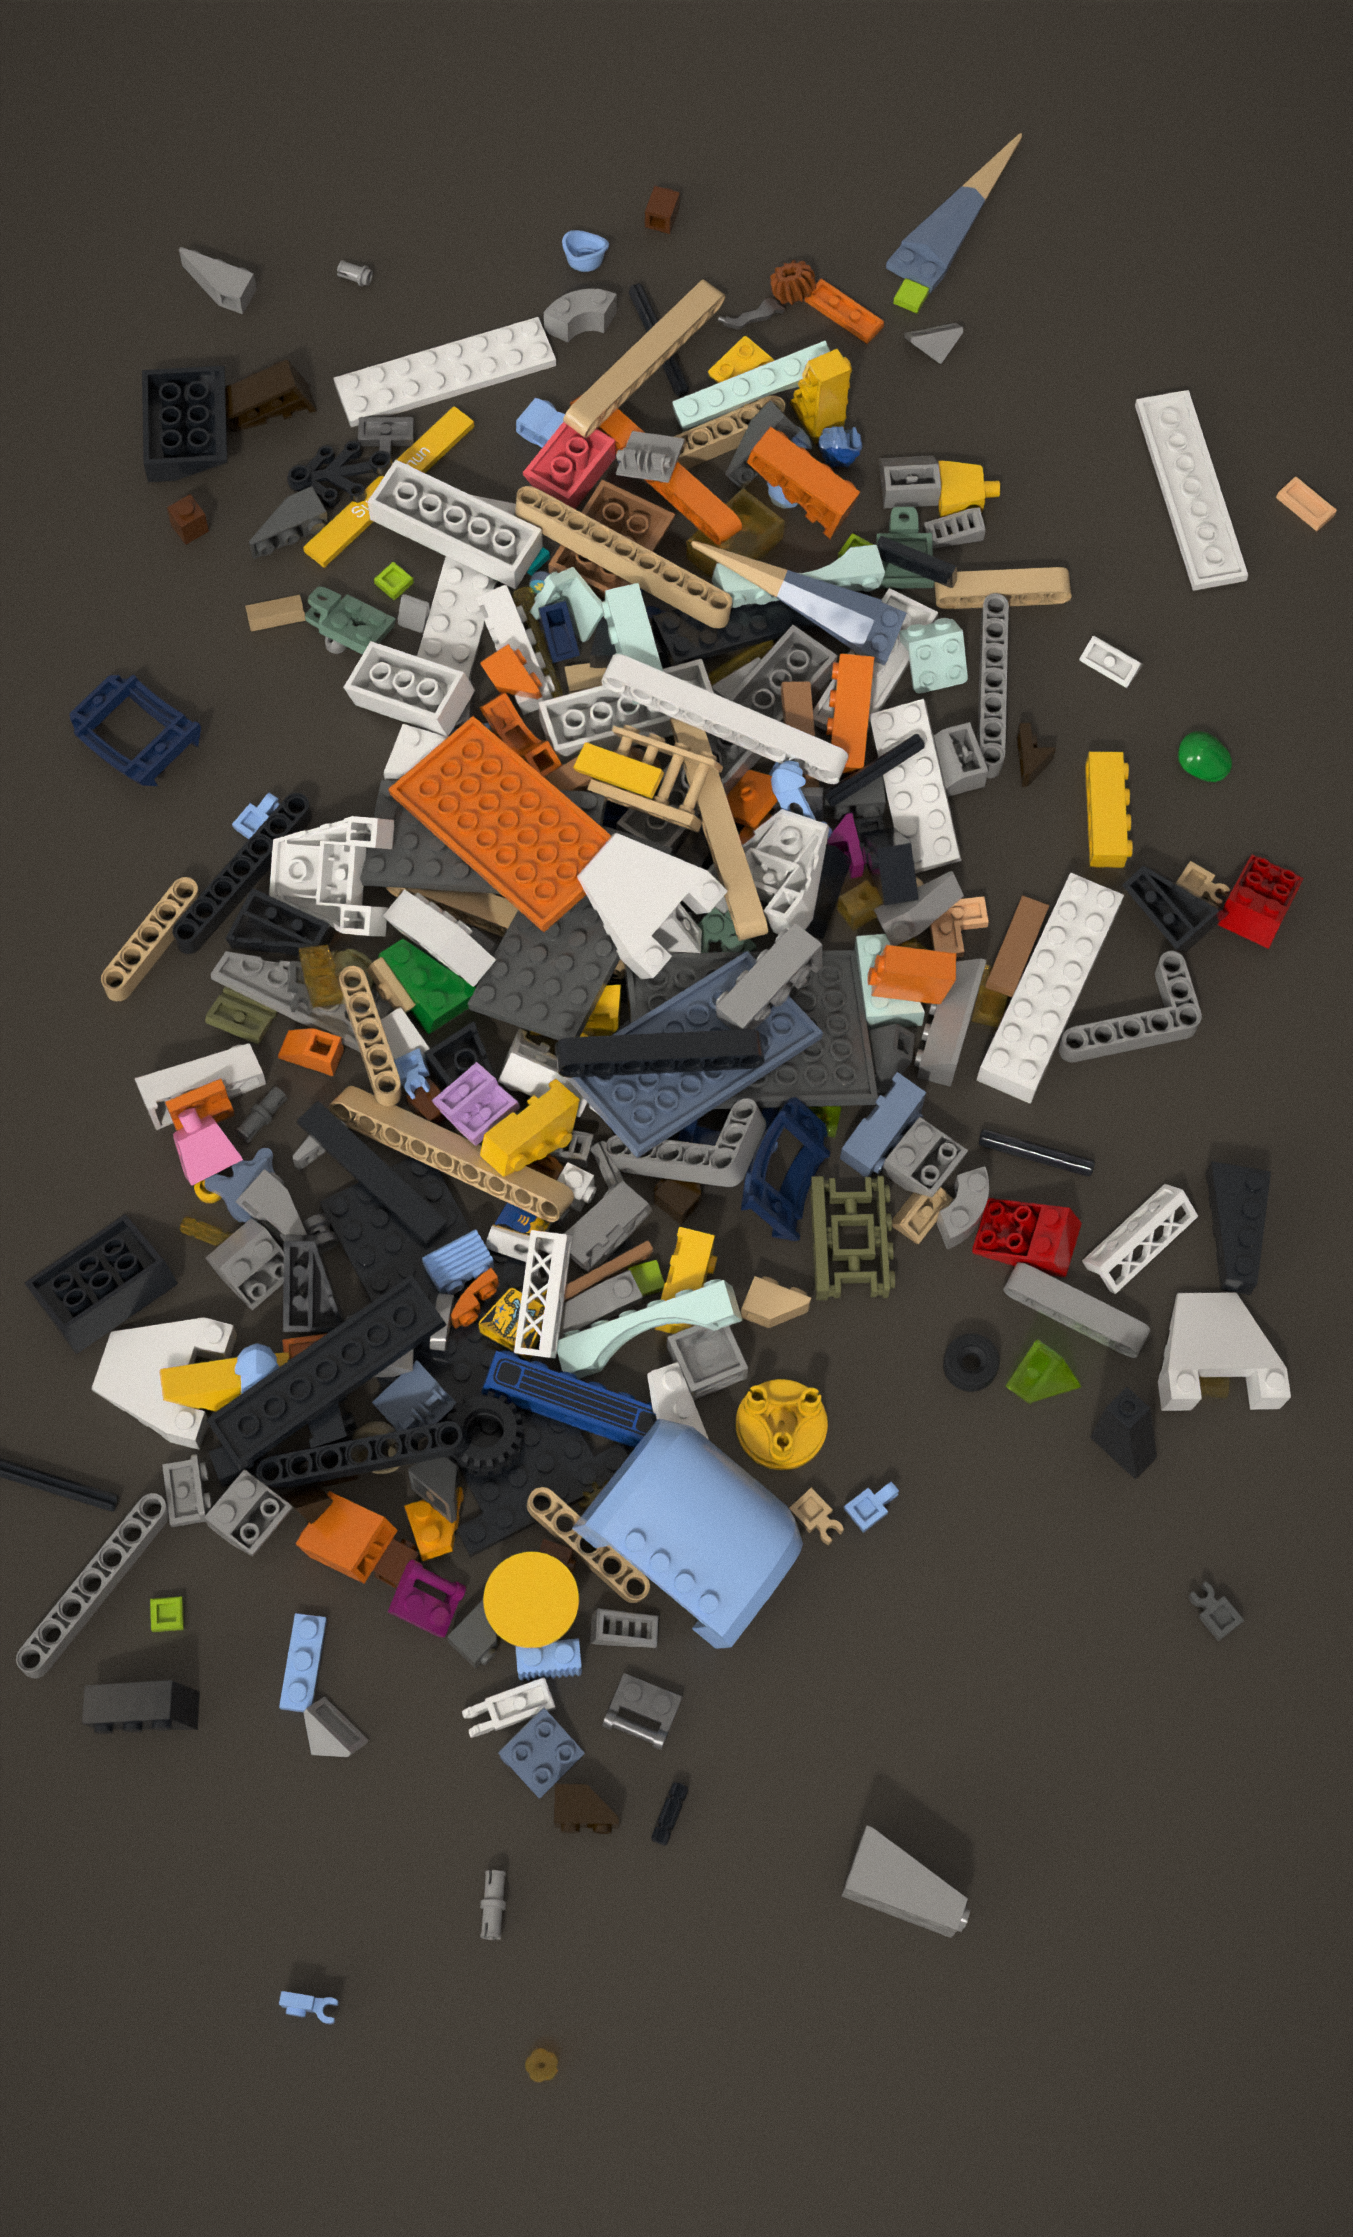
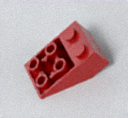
[1217,854,1304,949]
[972,1198,1082,1277]

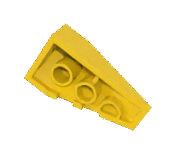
[159,1353,289,1412]

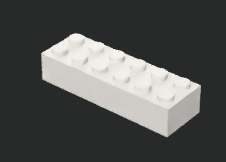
[368,460,543,589]
[538,659,714,765]

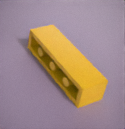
[1085,752,1133,868]

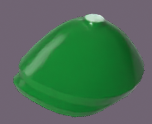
[1178,731,1232,782]

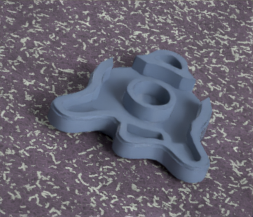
[204,1148,284,1234]

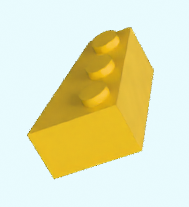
[530,985,621,1037]

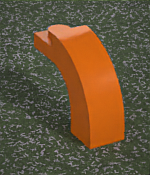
[479,692,562,777]

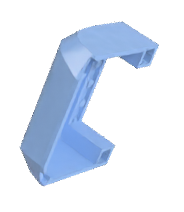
[572,1419,803,1649]

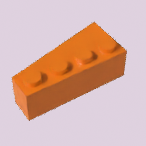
[747,426,860,539]
[826,654,874,774]

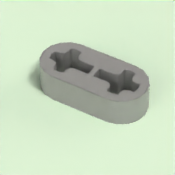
[430,1293,454,1351]

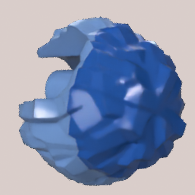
[818,426,862,468]

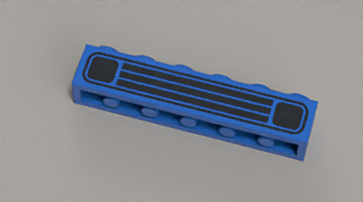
[481,1351,657,1448]

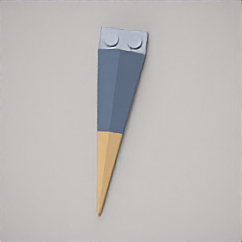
[886,133,1022,294]
[691,541,907,666]

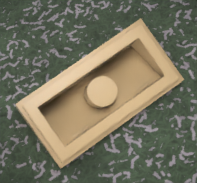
[245,595,305,632]
[892,1187,954,1244]

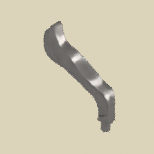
[718,298,785,330]

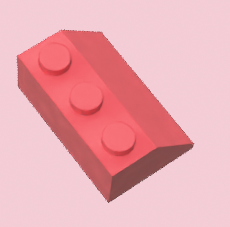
[523,422,616,509]

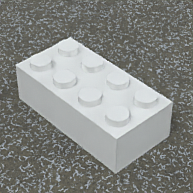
[343,641,475,737]

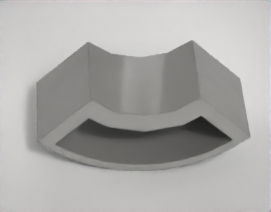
[544,289,617,342]
[936,1166,989,1249]

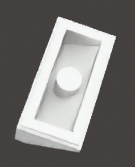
[1079,636,1143,688]
[381,1007,430,1060]

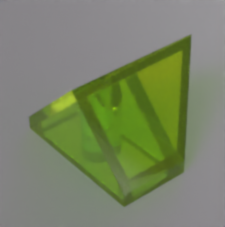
[1006,1339,1081,1404]

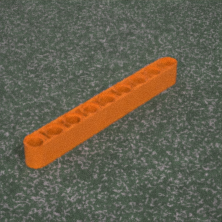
[570,394,742,546]

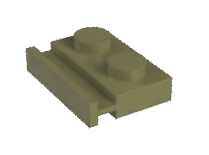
[205,986,278,1045]

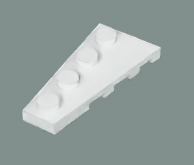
[647,1362,709,1440]

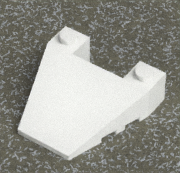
[707,809,829,934]
[269,816,394,937]
[577,833,727,979]
[1158,1293,1291,1411]
[91,1318,237,1450]

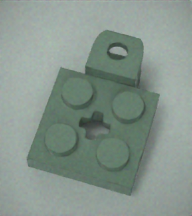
[876,507,934,589]
[305,586,396,655]
[697,907,757,953]

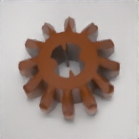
[770,259,816,305]

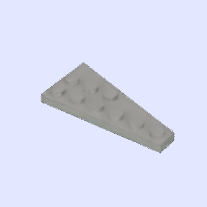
[211,951,394,1053]

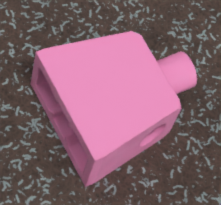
[173,1108,243,1186]

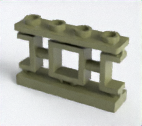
[810,1176,895,1301]

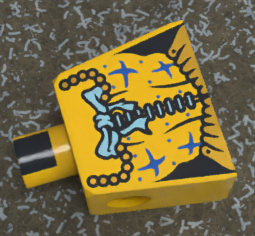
[479,1282,547,1361]

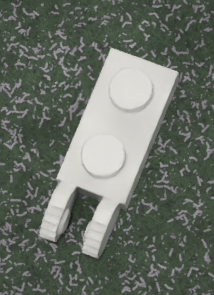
[462,1677,556,1738]

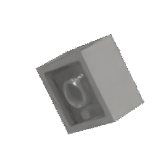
[667,1325,748,1401]

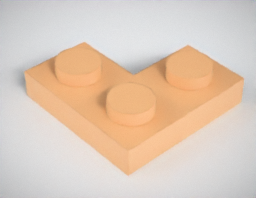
[929,896,989,958]

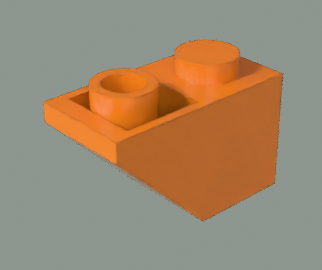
[480,644,543,700]
[278,1028,344,1076]

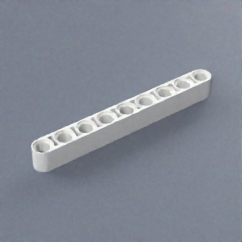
[601,654,848,784]

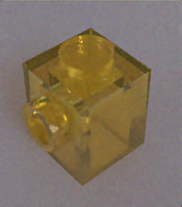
[837,880,883,931]

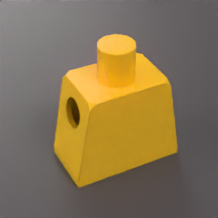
[938,460,1000,518]

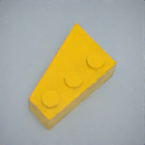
[480,1078,580,1177]
[655,1227,718,1334]

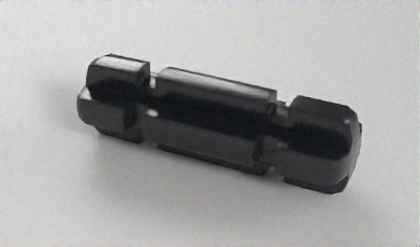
[651,1782,688,1846]

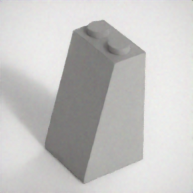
[841,1826,971,1938]

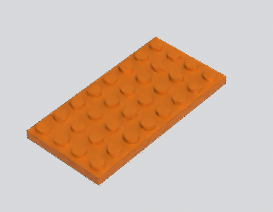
[388,716,611,932]

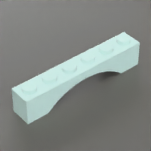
[672,341,830,433]
[712,544,885,608]
[557,1279,742,1379]

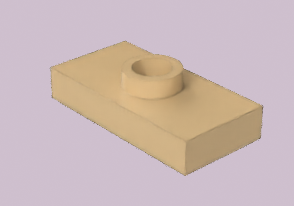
[366,957,415,1014]

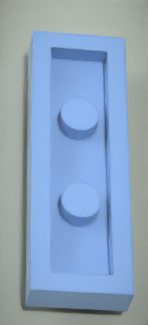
[279,1613,327,1712]

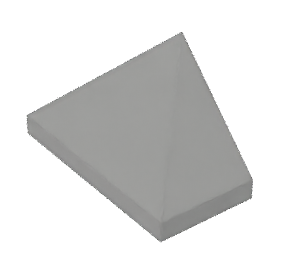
[904,323,963,364]
[303,1697,369,1757]

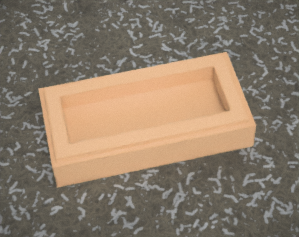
[1276,477,1337,531]

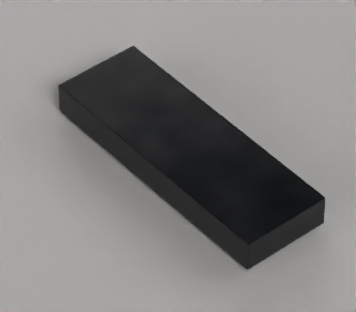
[877,536,957,588]

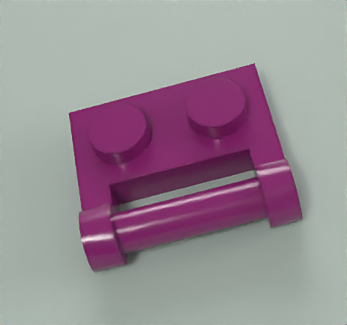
[388,1559,466,1637]

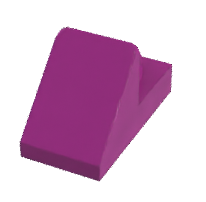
[826,813,864,878]

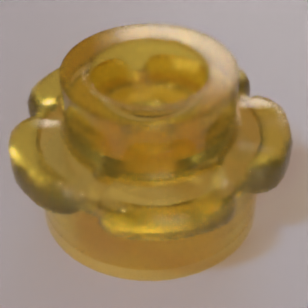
[525,2048,558,2082]

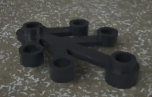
[287,441,393,507]

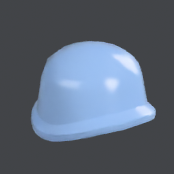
[562,230,609,272]

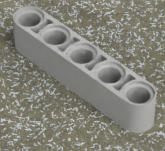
[1003,1263,1150,1358]

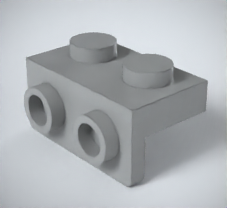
[162,1454,213,1527]

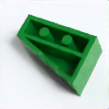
[378,939,476,1035]

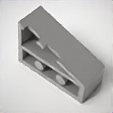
[564,1181,653,1273]

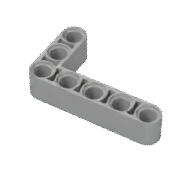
[1058,951,1202,1062]
[605,1098,766,1187]

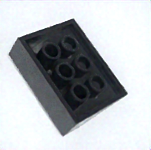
[142,366,228,482]
[24,1214,178,1354]

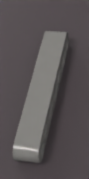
[977,593,1009,778]
[16,1493,169,1678]

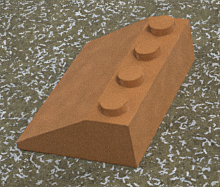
[548,480,675,599]

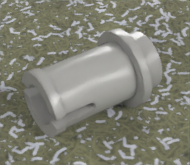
[337,260,373,287]

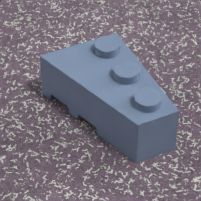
[840,1072,926,1177]

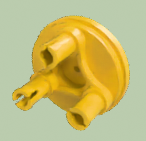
[735,1379,828,1470]
[483,1552,579,1648]

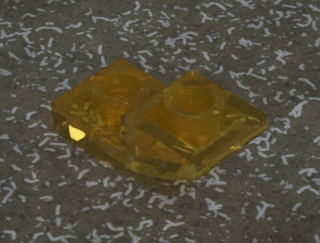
[299,945,343,1008]
[971,965,1008,1028]

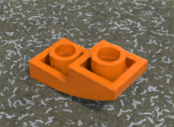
[451,1268,499,1329]

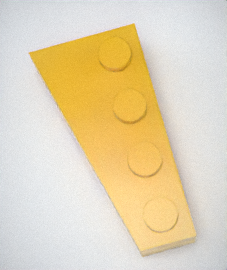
[789,349,852,444]

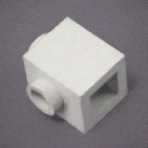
[557,1162,597,1212]

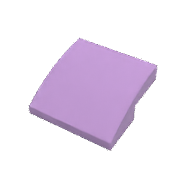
[432,1062,520,1146]

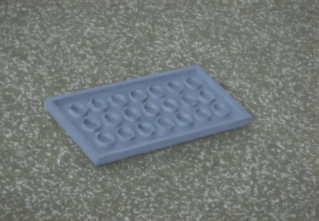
[566,951,823,1158]

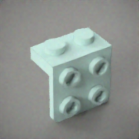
[530,567,603,642]
[899,618,968,694]

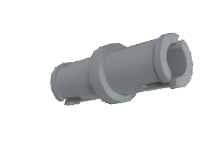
[480,1870,506,1940]

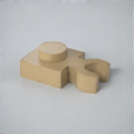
[1177,861,1230,907]
[789,1488,844,1545]

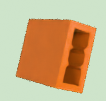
[867,945,956,1005]
[296,1491,398,1584]

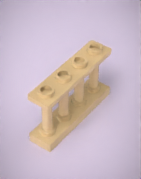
[587,724,723,832]

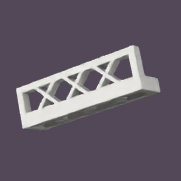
[1082,1184,1198,1294]
[514,1230,573,1358]

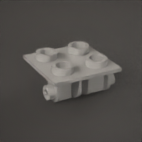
[616,431,685,483]

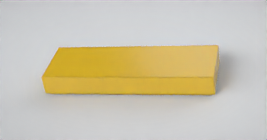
[573,742,664,799]

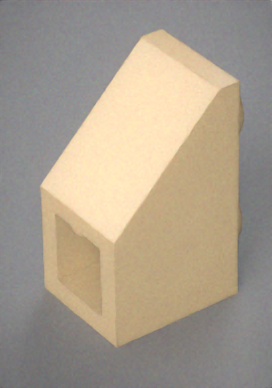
[741,1276,811,1328]

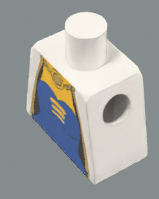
[485,1202,554,1262]

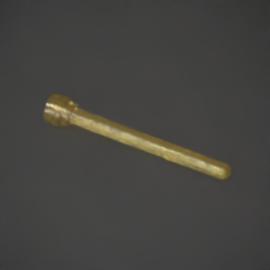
[512,587,564,698]

